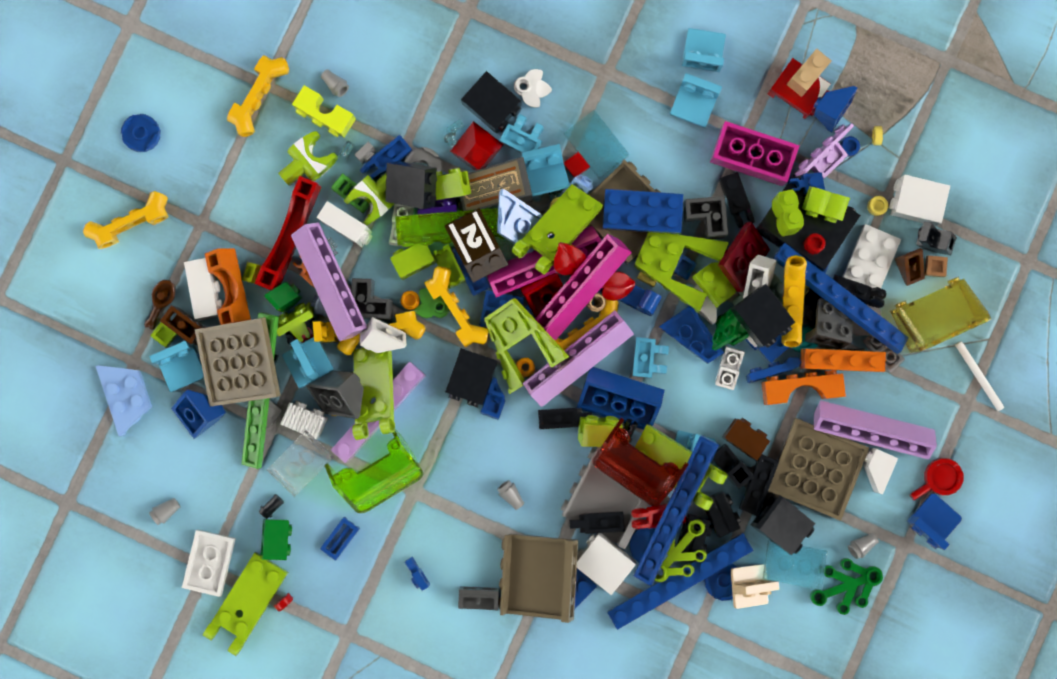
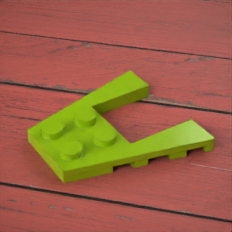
[634,232,729,313]
[484,298,569,394]

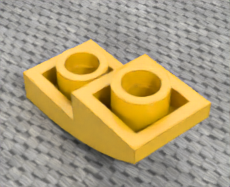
[313,321,339,343]

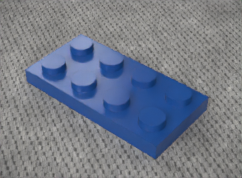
[603,189,684,234]

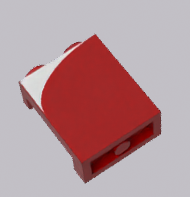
[767,58,831,119]

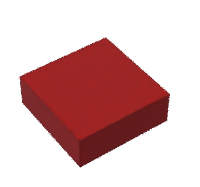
[564,151,590,178]

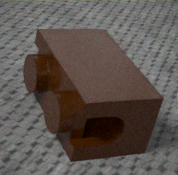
[160,305,206,345]
[722,418,770,460]

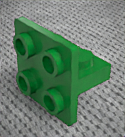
[712,308,750,351]

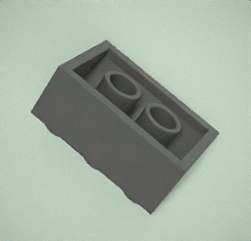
[306,370,364,419]

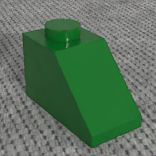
[264,282,302,313]

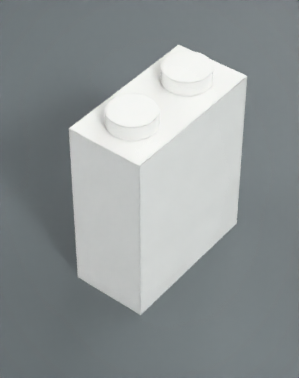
[889,175,950,226]
[316,201,372,248]
[577,533,636,595]

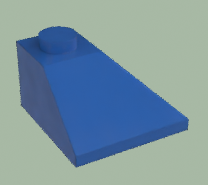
[813,86,857,133]
[171,390,226,439]

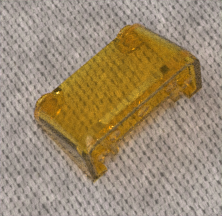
[890,276,992,353]

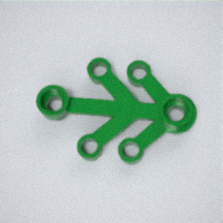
[810,558,883,615]

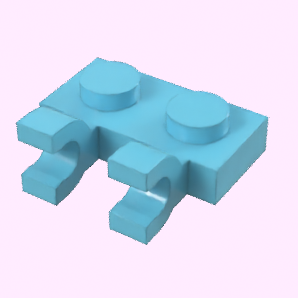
[499,114,544,153]
[633,337,669,378]

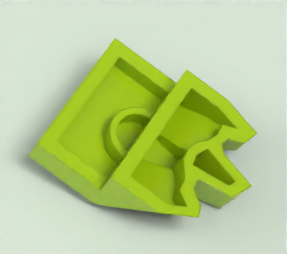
[692,262,737,308]

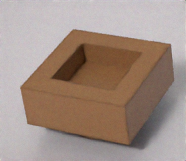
[924,255,948,277]

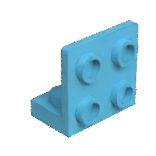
[682,28,726,72]
[670,73,722,128]
[522,144,570,196]
[149,341,204,392]

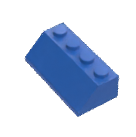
[577,367,665,430]

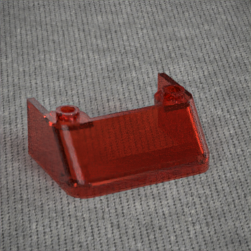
[592,418,689,507]

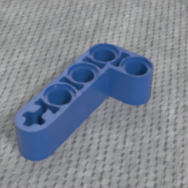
[599,285,662,316]

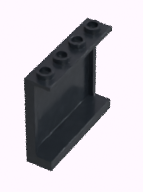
[756,174,861,271]

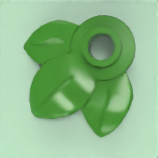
[414,288,450,319]

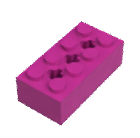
[710,121,800,186]

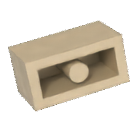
[787,49,832,97]

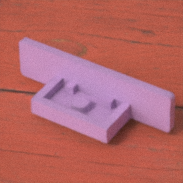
[794,123,854,179]

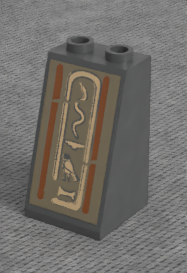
[458,157,533,215]

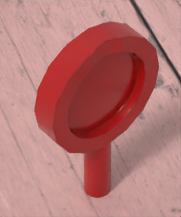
[909,458,964,501]

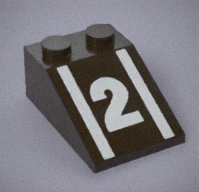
[444,208,508,282]

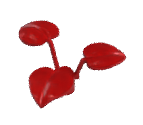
[551,242,635,301]

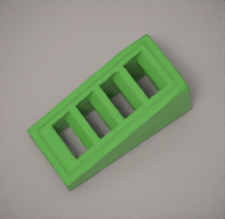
[331,173,370,213]

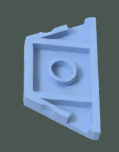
[497,189,553,253]
[96,365,152,437]

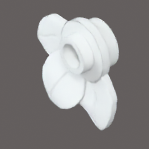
[514,69,552,108]

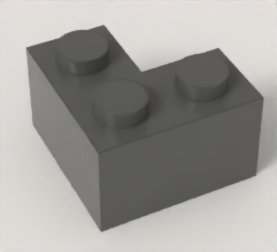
[683,196,728,239]
[351,278,393,320]

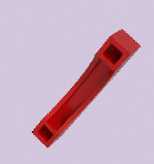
[254,176,322,290]

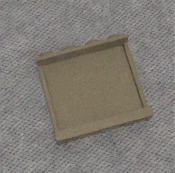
[588,159,661,265]
[498,534,578,623]

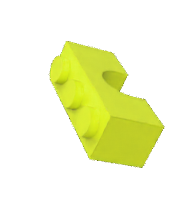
[292,85,356,138]

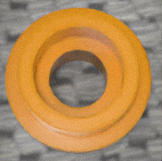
[516,358,535,377]

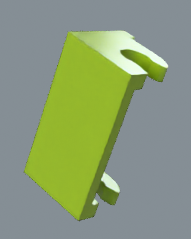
[433,244,466,289]

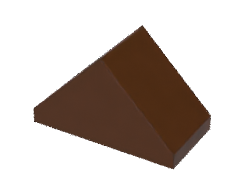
[894,248,925,286]

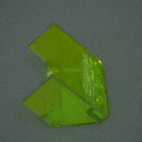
[324,428,424,513]

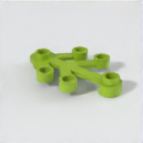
[654,519,707,582]

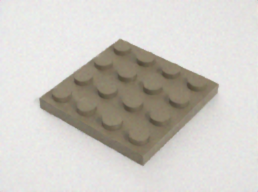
[195,317,281,407]
[768,418,869,521]

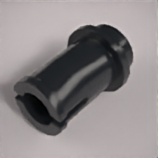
[620,419,638,445]
[259,494,284,519]

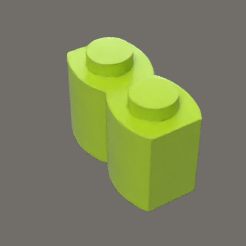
[802,186,850,223]
[772,189,804,237]

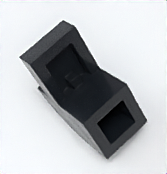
[916,222,957,256]
[713,444,754,489]

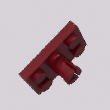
[718,222,770,292]

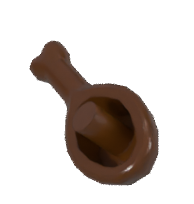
[144,280,175,330]

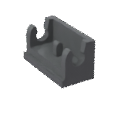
[458,586,499,611]

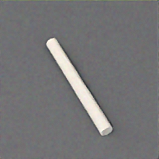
[955,341,1004,411]

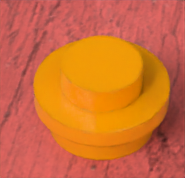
[400,291,420,310]

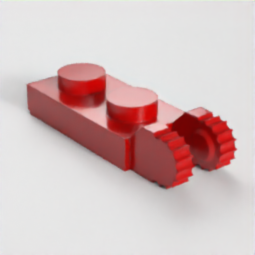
[631,504,686,529]

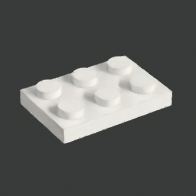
[842,224,901,288]
[182,529,236,597]

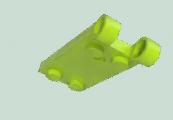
[512,184,603,274]
[352,348,395,440]
[629,424,728,510]
[203,552,289,656]

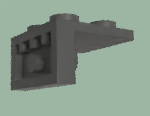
[805,298,853,349]

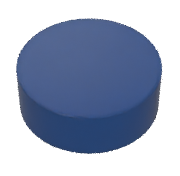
[840,136,860,157]

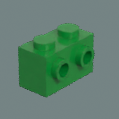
[260,519,292,560]

